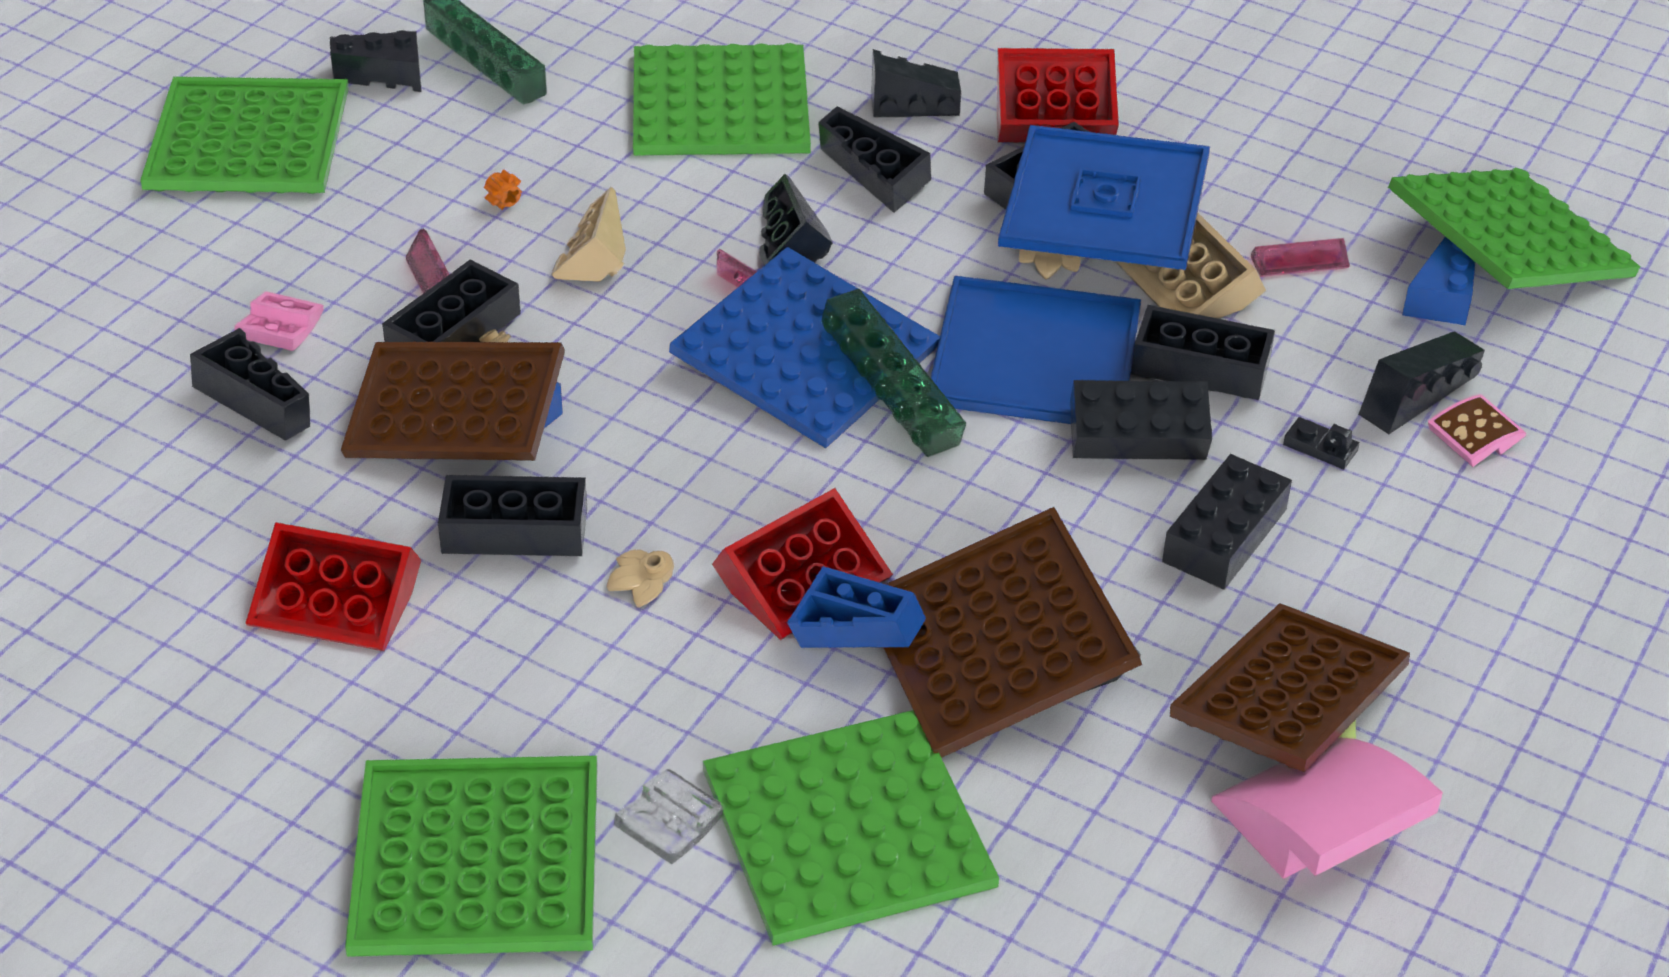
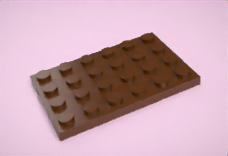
[341,342,565,461]
[1169,603,1410,773]

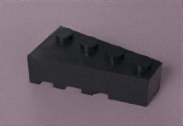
[818,106,931,213]
[190,328,310,441]
[1358,331,1485,434]

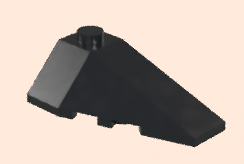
[759,174,833,266]

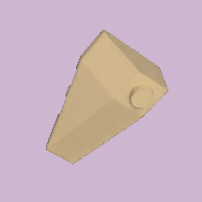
[551,187,626,281]

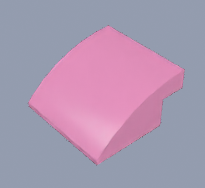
[1211,738,1443,879]

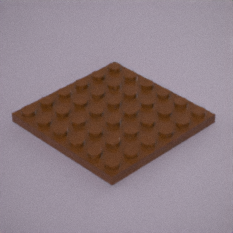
[883,507,1142,758]

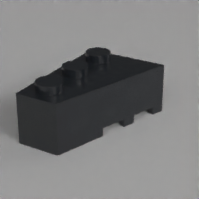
[330,30,422,92]
[871,49,961,117]

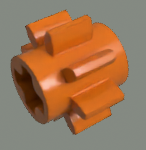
[484,169,522,210]

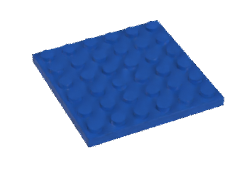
[669,247,941,448]

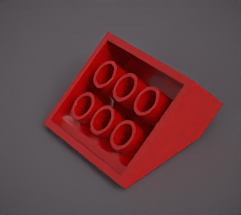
[997,48,1119,143]
[712,488,893,640]
[245,522,421,651]

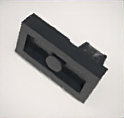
[1283,417,1360,469]

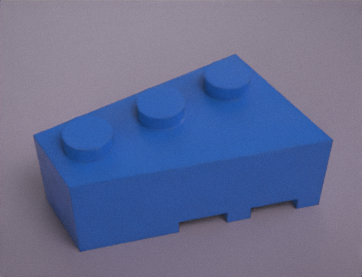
[1402,237,1476,326]
[787,566,926,648]

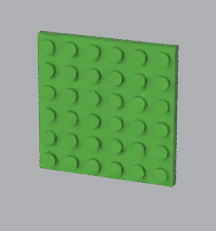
[633,43,811,155]
[140,76,349,194]
[1388,168,1641,289]
[703,710,999,946]
[345,755,598,957]

